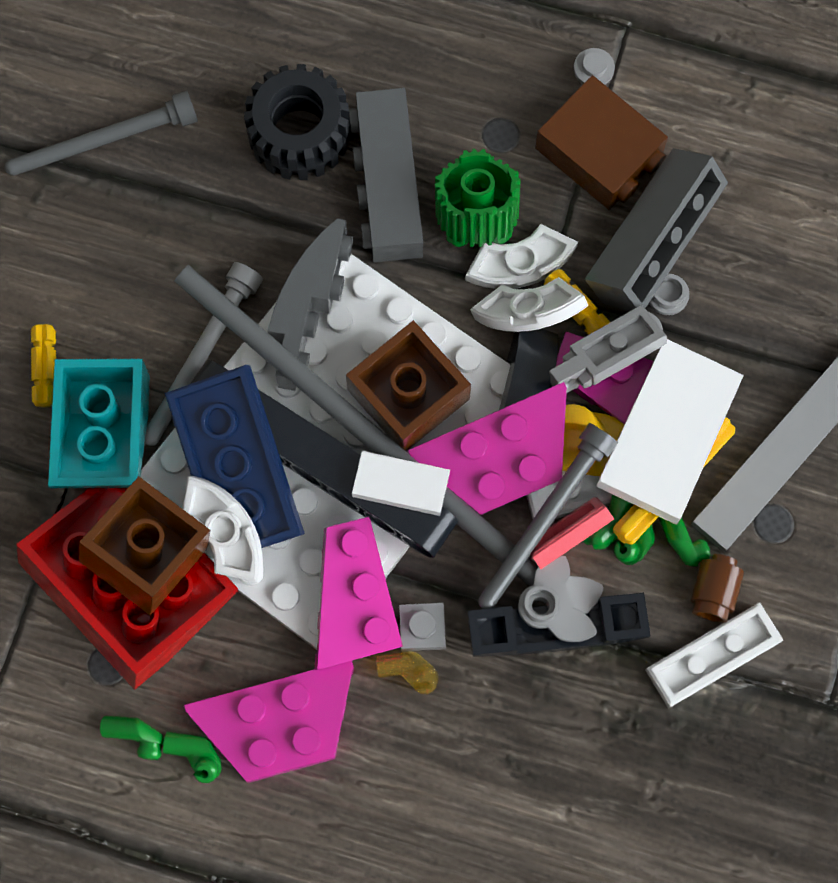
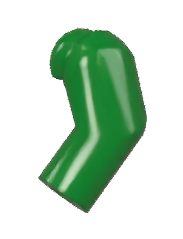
[614,504,655,565]
[100,715,164,760]
[163,731,222,783]

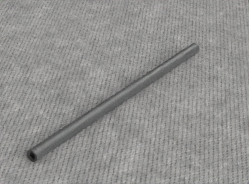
[174,265,539,587]

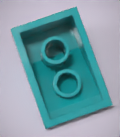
[48,359,150,488]

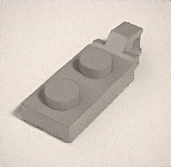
[549,305,667,393]

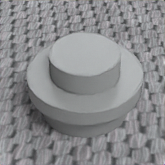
[574,48,615,85]
[649,274,689,315]

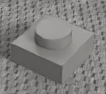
[399,603,446,651]

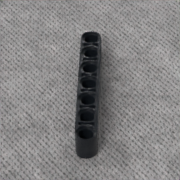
[190,360,458,559]

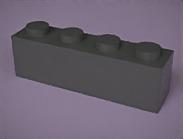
[349,88,423,263]
[585,148,728,312]

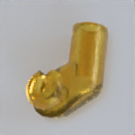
[376,651,439,694]

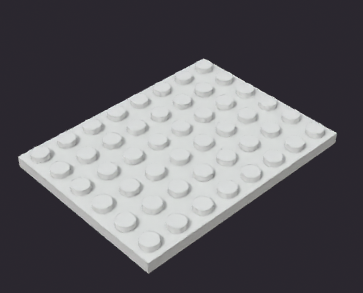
[140,254,510,650]

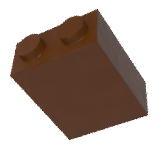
[535,75,668,210]

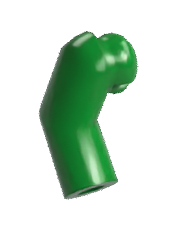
[583,494,632,550]
[658,517,711,567]

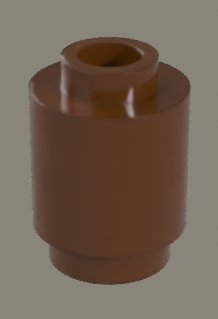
[690,554,744,623]

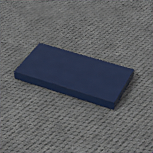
[164,365,305,549]

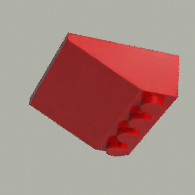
[16,488,238,690]

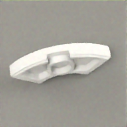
[465,224,578,289]
[470,277,588,332]
[182,476,263,582]

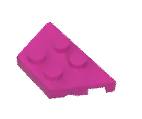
[408,382,567,515]
[184,661,354,783]

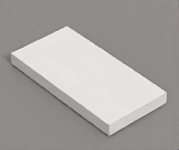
[596,339,744,525]

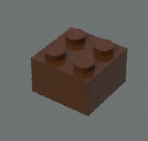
[346,320,471,452]
[79,476,211,616]

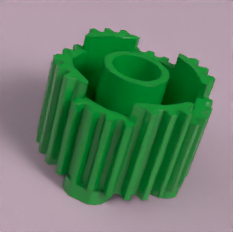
[435,149,520,247]

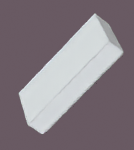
[352,451,450,516]

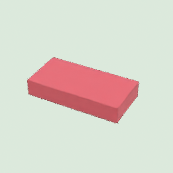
[530,497,614,569]

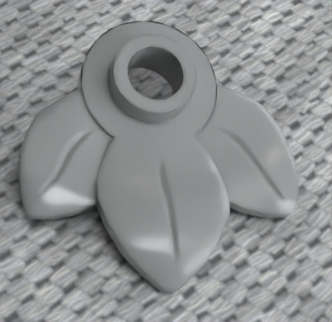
[518,556,604,642]

